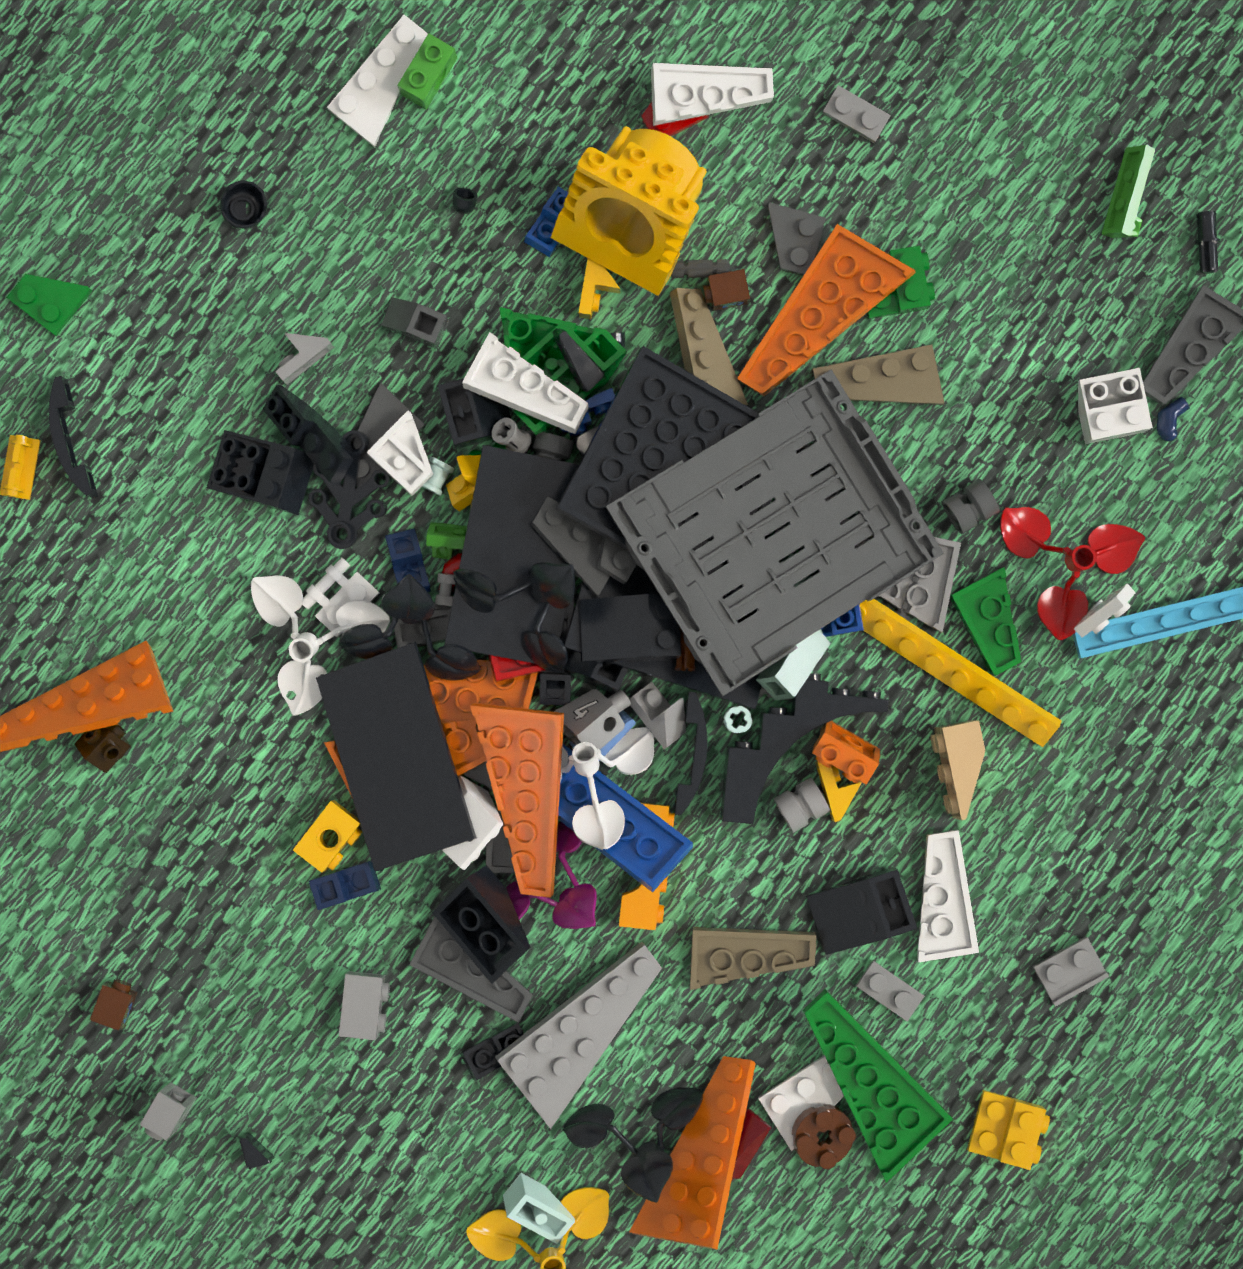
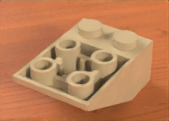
[931,720,985,820]

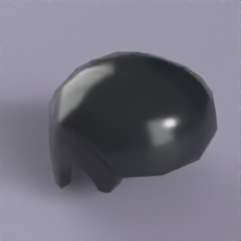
[220,180,267,230]

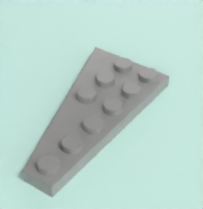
[774,519,961,633]
[495,942,662,1129]

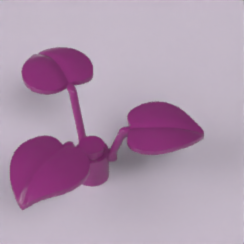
[506,822,597,929]

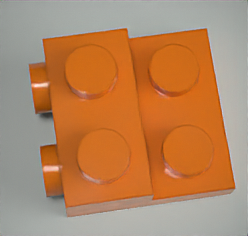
[812,721,880,785]

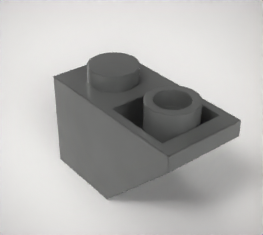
[381,297,449,350]

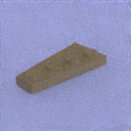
[670,288,748,406]

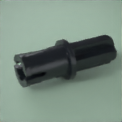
[1195,211,1220,274]

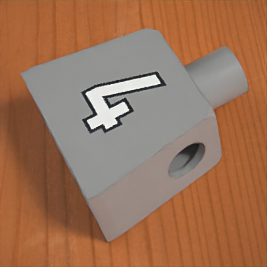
[554,689,631,750]

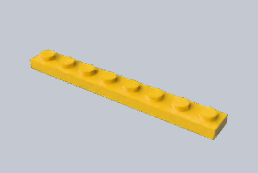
[860,599,1061,747]

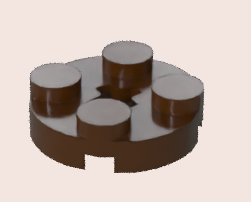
[792,1104,856,1169]

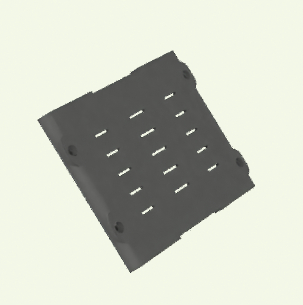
[606,369,944,696]

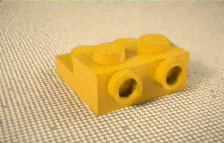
[967,1090,1050,1170]

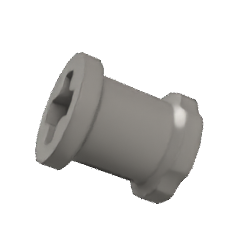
[492,418,531,453]

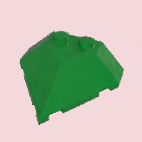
[499,307,627,435]

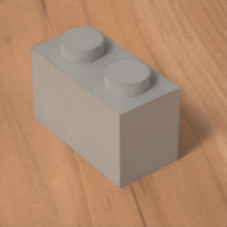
[339,971,390,1040]
[140,1082,197,1141]

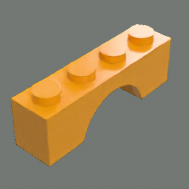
[619,802,675,930]

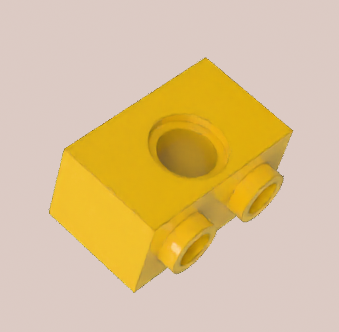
[293,800,363,873]

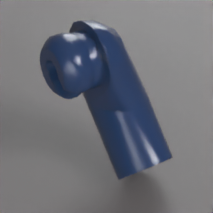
[1157,397,1190,442]

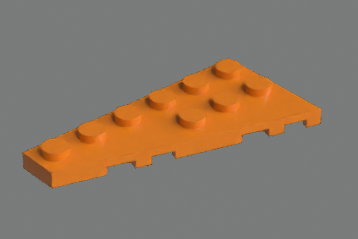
[0,641,173,752]
[423,660,539,724]
[470,703,564,898]
[629,1056,756,1250]

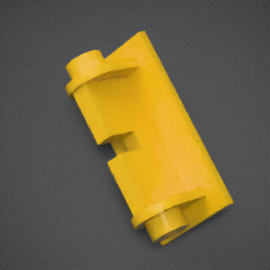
[0,435,41,500]

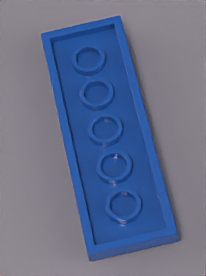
[558,743,693,893]

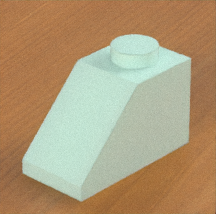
[503,1173,575,1244]

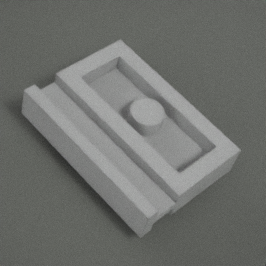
[1032,937,1109,1007]

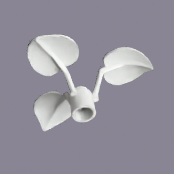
[251,575,390,716]
[560,727,654,850]

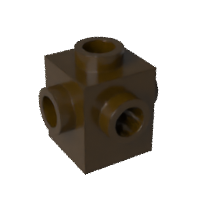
[74,724,131,773]

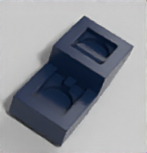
[385,528,431,592]
[309,861,381,910]

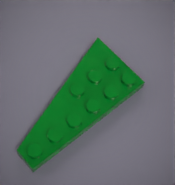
[803,989,953,1183]

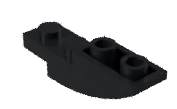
[263,384,354,484]

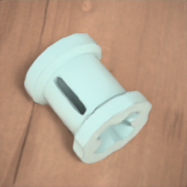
[422,456,455,496]
[724,706,752,733]

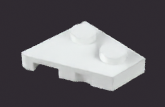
[367,411,433,496]
[1074,584,1135,638]

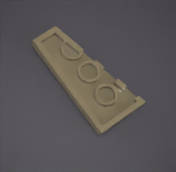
[812,345,945,405]
[690,927,817,990]

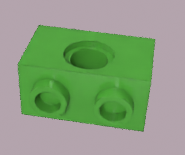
[397,33,457,110]

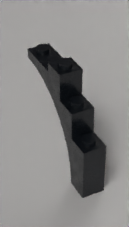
[720,673,889,824]

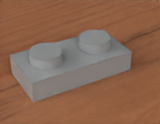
[822,85,891,144]
[855,960,925,1022]

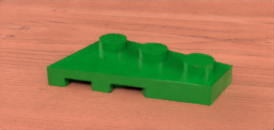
[950,567,1022,676]

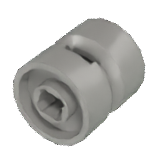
[773,777,831,833]

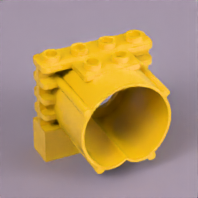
[550,126,707,296]

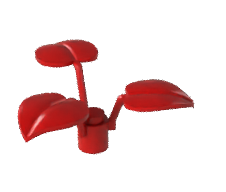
[1000,507,1145,640]

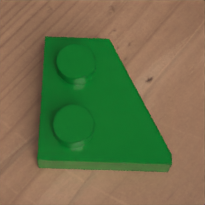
[6,274,93,336]

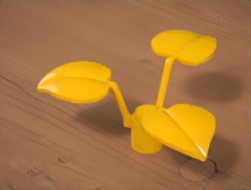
[466,1187,609,1269]

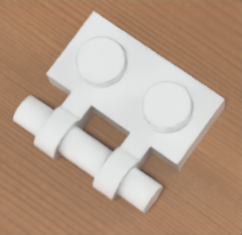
[302,557,380,637]

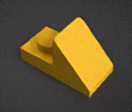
[578,258,620,319]
[446,455,481,512]
[815,761,862,822]

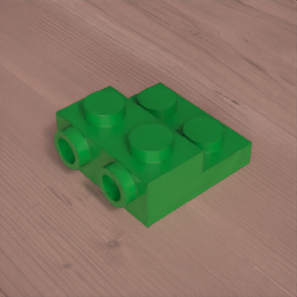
[867,245,935,319]

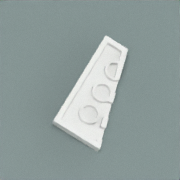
[651,63,774,126]

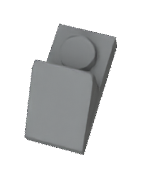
[275,333,335,385]
[629,682,686,749]

